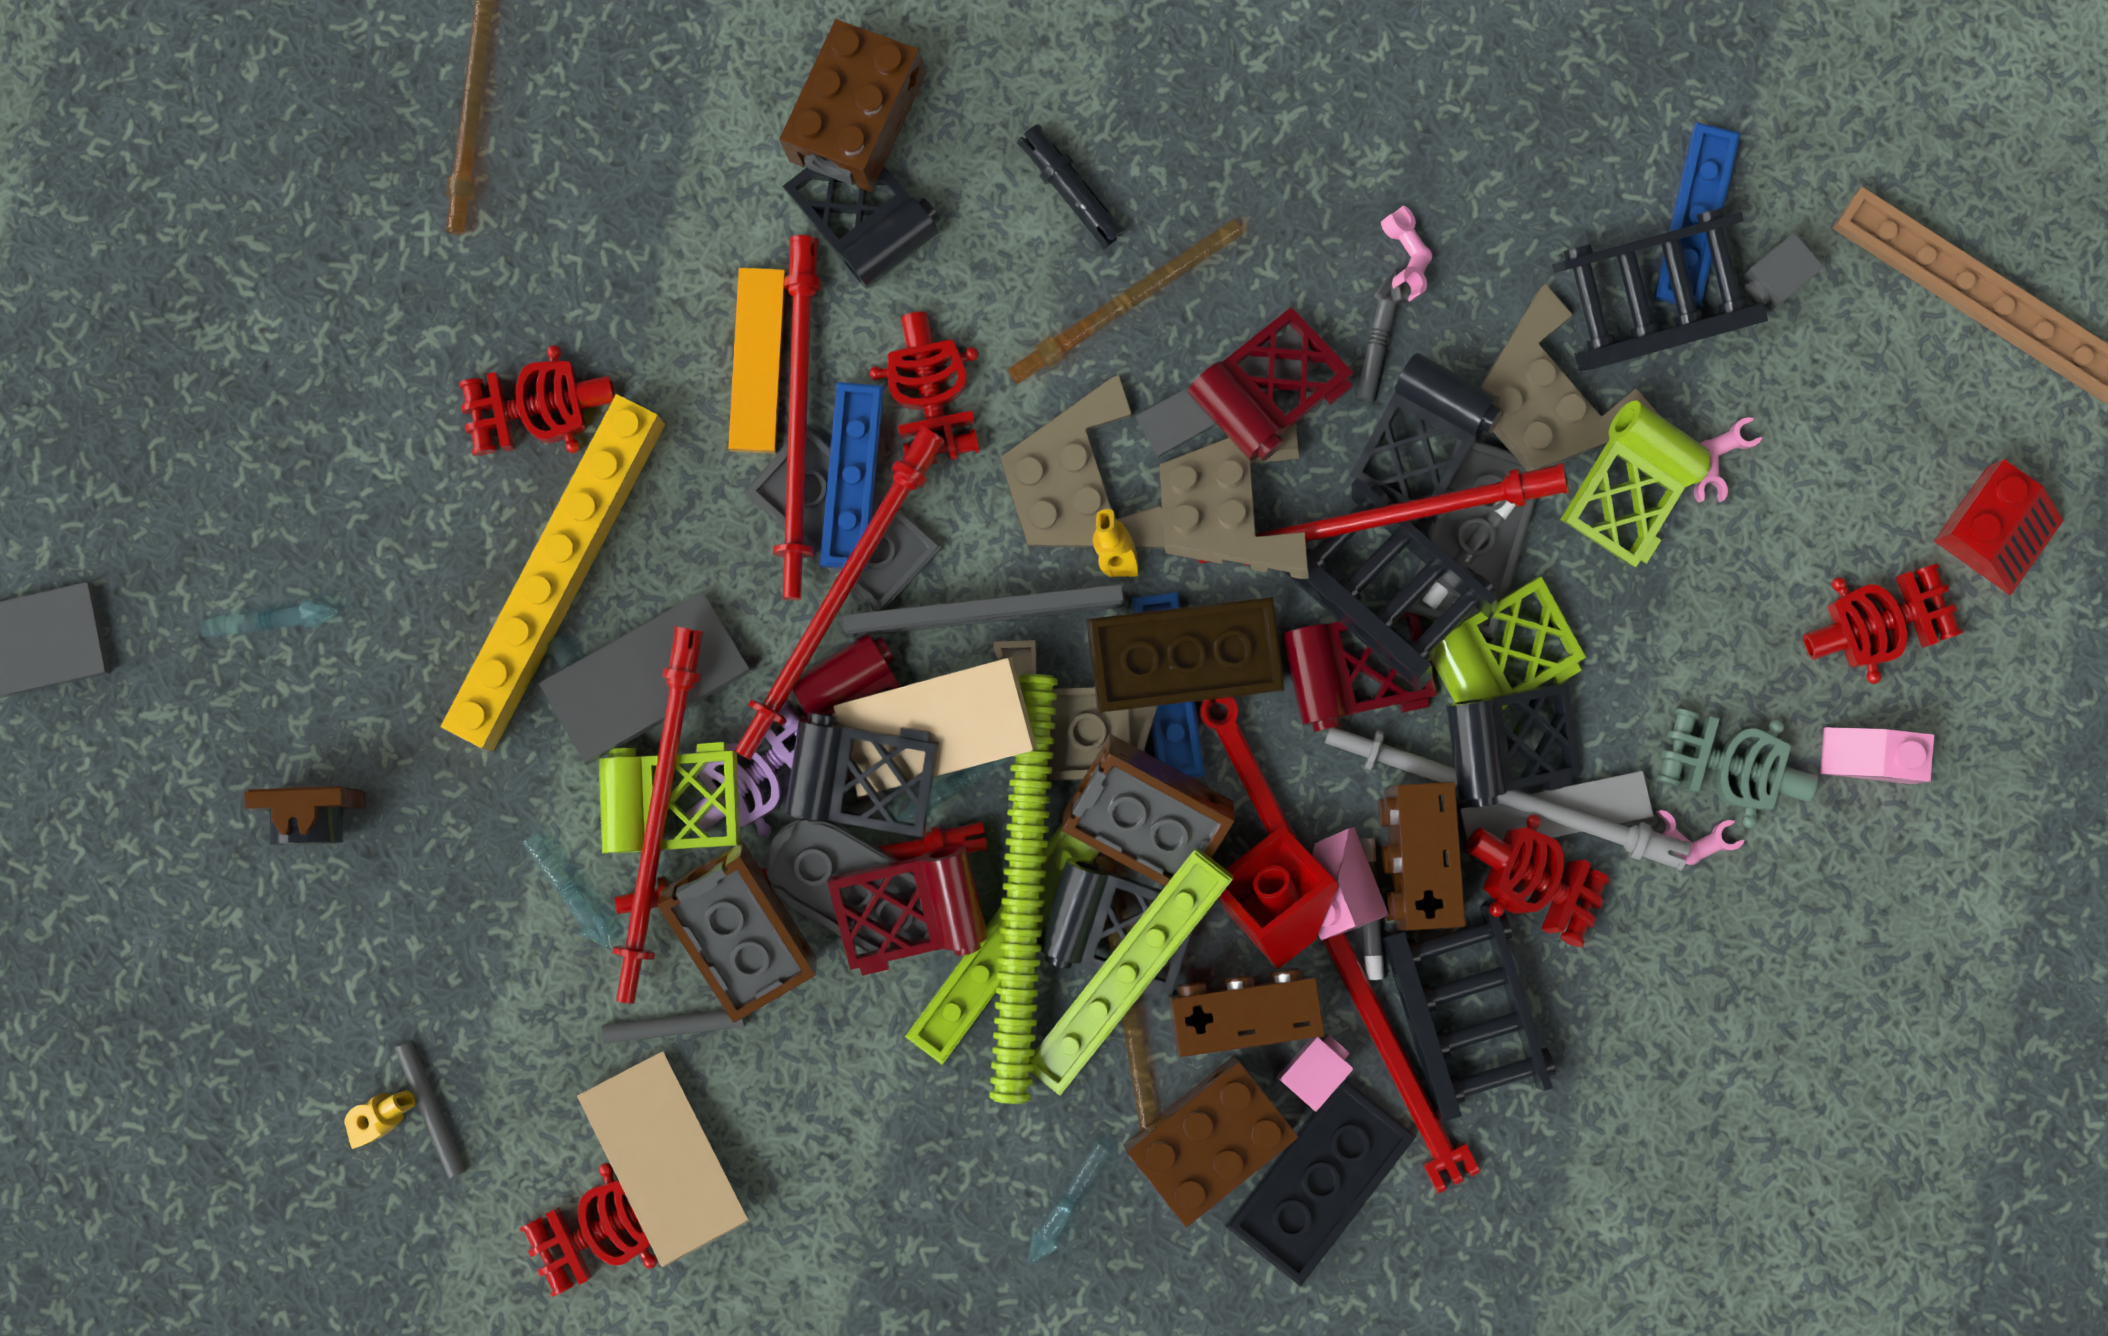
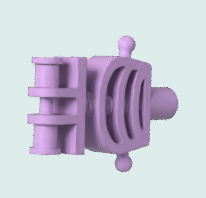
[685,700,806,838]

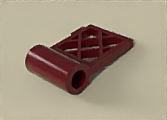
[1188,307,1353,461]
[1282,612,1437,732]
[793,633,901,801]
[827,844,988,976]

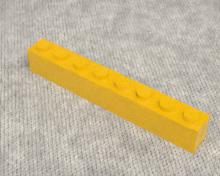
[440,394,666,752]

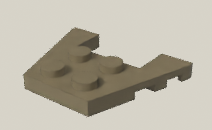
[1480,284,1660,471]
[1000,375,1165,549]
[1160,423,1309,579]
[994,640,1157,781]

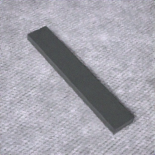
[841,584,1123,638]

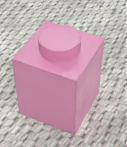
[1277,1035,1353,1112]

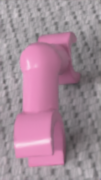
[1381,206,1433,301]
[1694,417,1762,503]
[1651,810,1745,865]

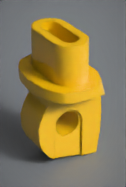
[1093,509,1138,578]
[344,1090,416,1149]

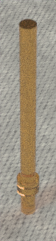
[446,0,494,235]
[1006,219,1243,385]
[1095,855,1157,1131]

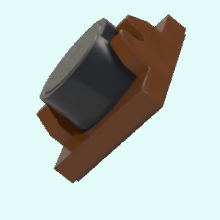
[244,786,366,846]

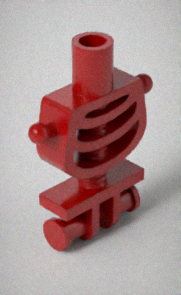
[869,311,980,465]
[459,345,615,456]
[1803,563,1964,684]
[1466,814,1610,947]
[519,1162,658,1297]

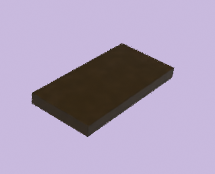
[1086,597,1285,713]

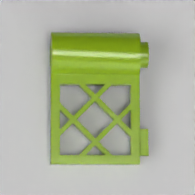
[1560,400,1711,567]
[1429,576,1586,717]
[598,742,741,854]

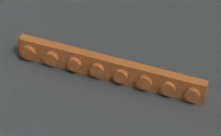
[1832,187,2108,405]

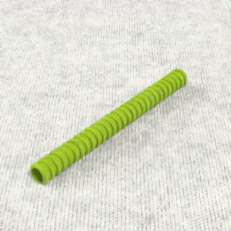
[989,674,1058,1104]

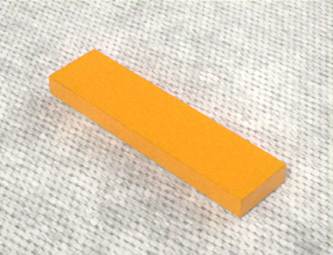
[728,268,786,453]

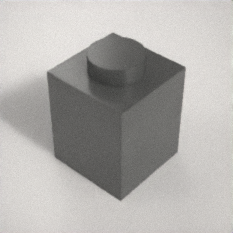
[1741,232,1824,312]

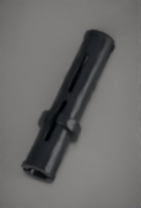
[1017,124,1126,249]

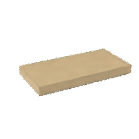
[834,657,1037,797]
[577,1051,749,1268]

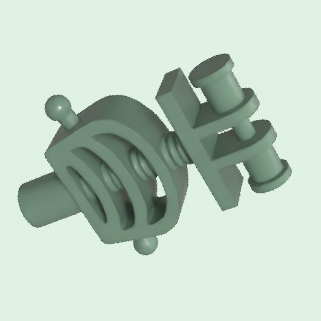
[1656,709,1818,829]

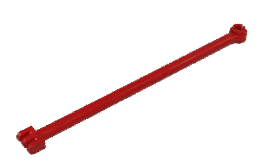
[1200,697,1480,1194]

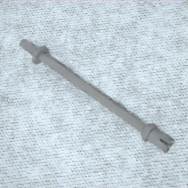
[1325,727,1691,871]

